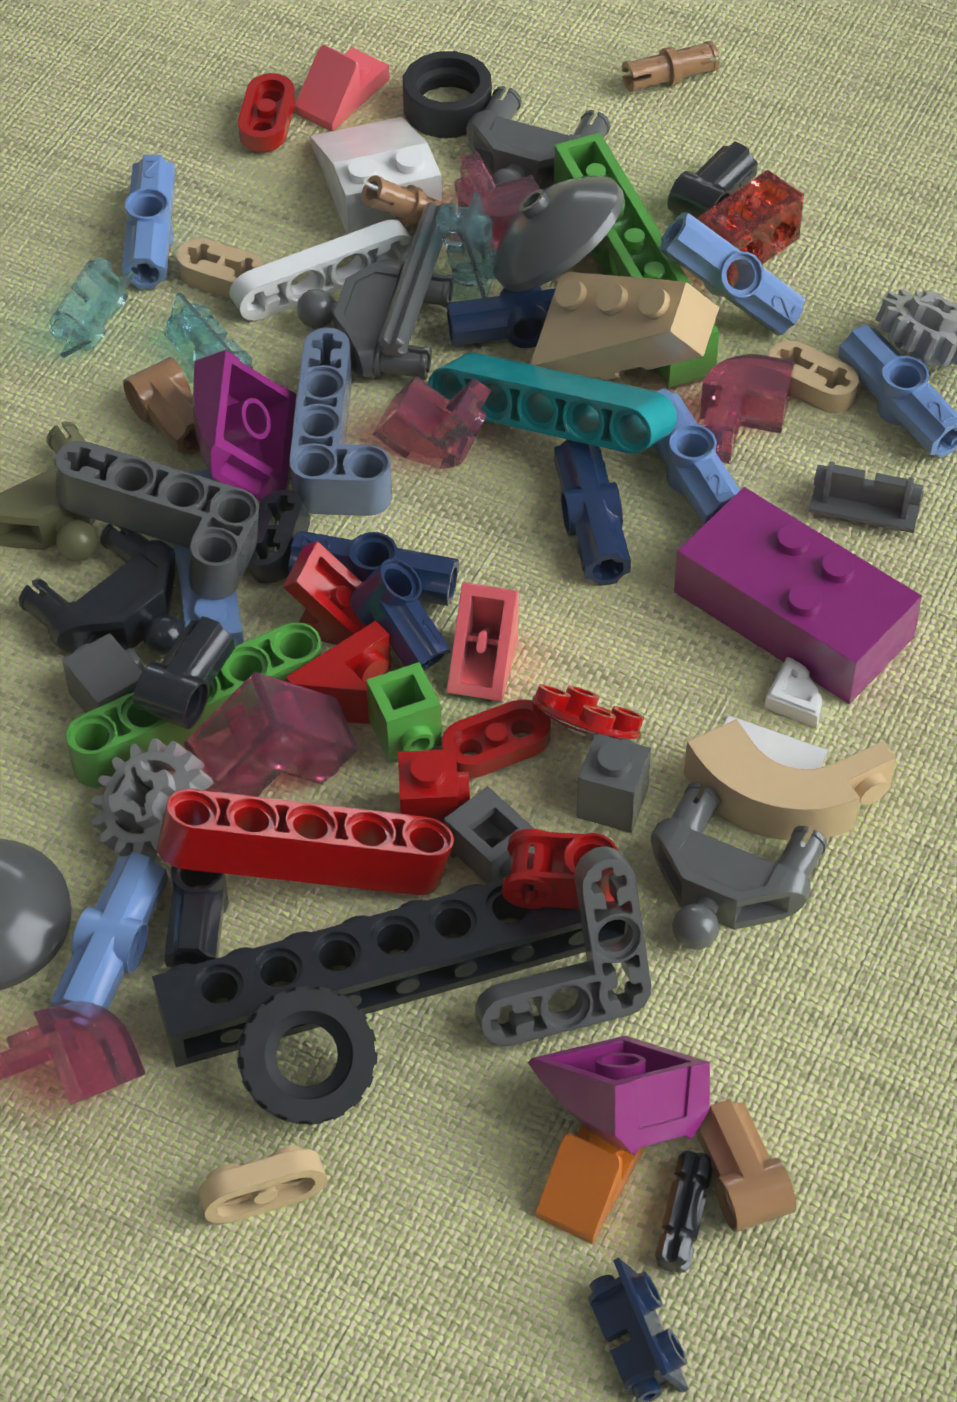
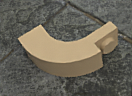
[684,719,896,841]

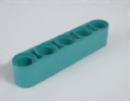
[428,353,677,454]

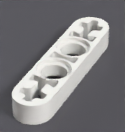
[229,219,413,321]

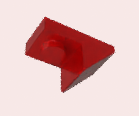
[283,541,367,645]
[286,621,391,724]

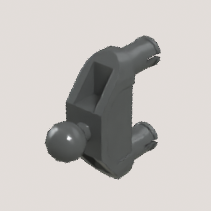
[466,86,611,206]
[296,259,454,380]
[651,782,828,950]

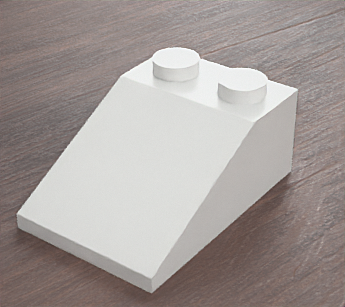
[310,117,442,234]

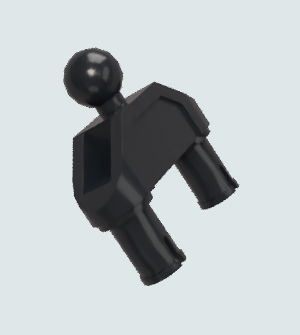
[19,524,185,657]

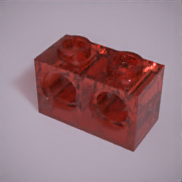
[698,170,804,286]

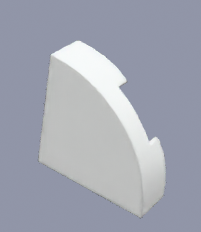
[764,657,822,728]

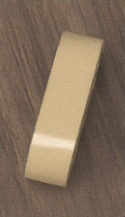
[176,238,265,299]
[766,341,859,413]

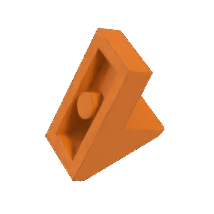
[536,1125,646,1244]

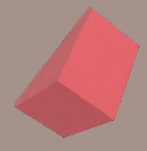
[446,582,519,701]

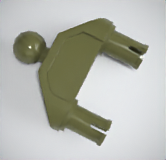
[0,421,99,562]

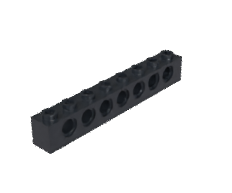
[152,879,628,1068]

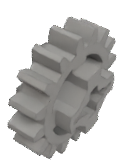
[875,289,957,366]
[91,738,214,862]

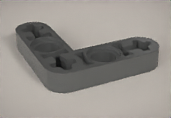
[475,847,651,1046]

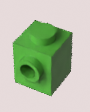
[366,662,442,763]

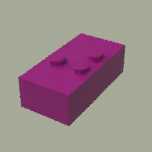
[674,487,922,704]

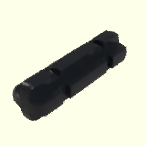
[655,1151,713,1273]

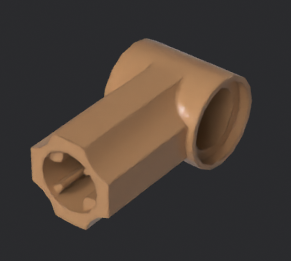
[123,357,200,455]
[696,1099,796,1232]

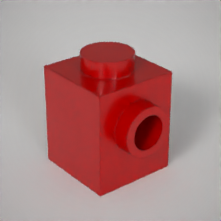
[398,749,470,823]

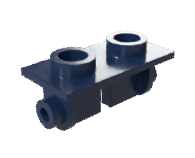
[588,1257,689,1402]

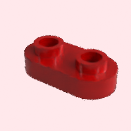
[238,73,295,153]
[442,699,551,778]

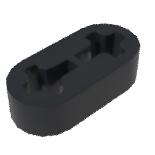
[248,489,310,584]

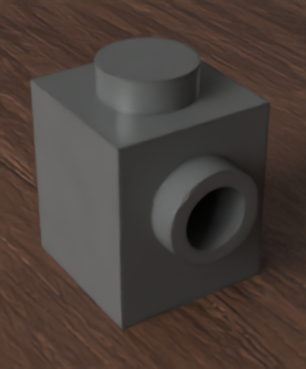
[62,633,145,713]
[577,733,651,833]

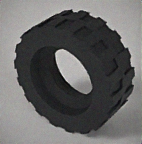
[237,986,378,1125]

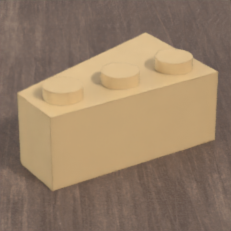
[530,271,719,381]

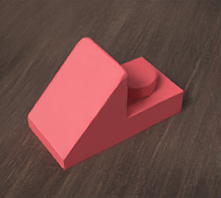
[295,45,390,131]

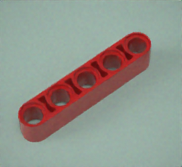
[157,789,454,895]

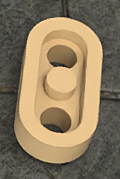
[198,1145,327,1224]

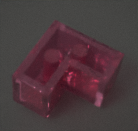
[183,672,359,797]

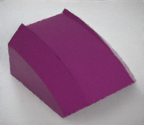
[192,350,296,501]
[528,1036,710,1156]

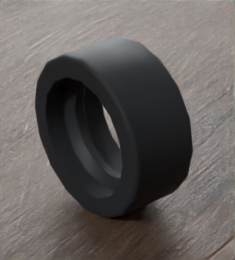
[403,51,492,138]

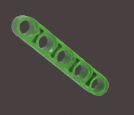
[66,622,322,787]

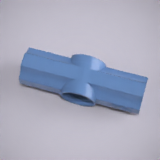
[122,155,176,289]
[659,213,805,335]
[838,324,957,458]
[640,388,740,525]
[50,852,168,1030]

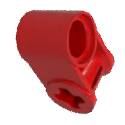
[502,829,617,909]

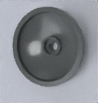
[494,175,624,292]
[0,839,72,990]

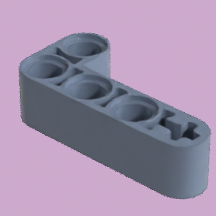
[289,327,393,516]

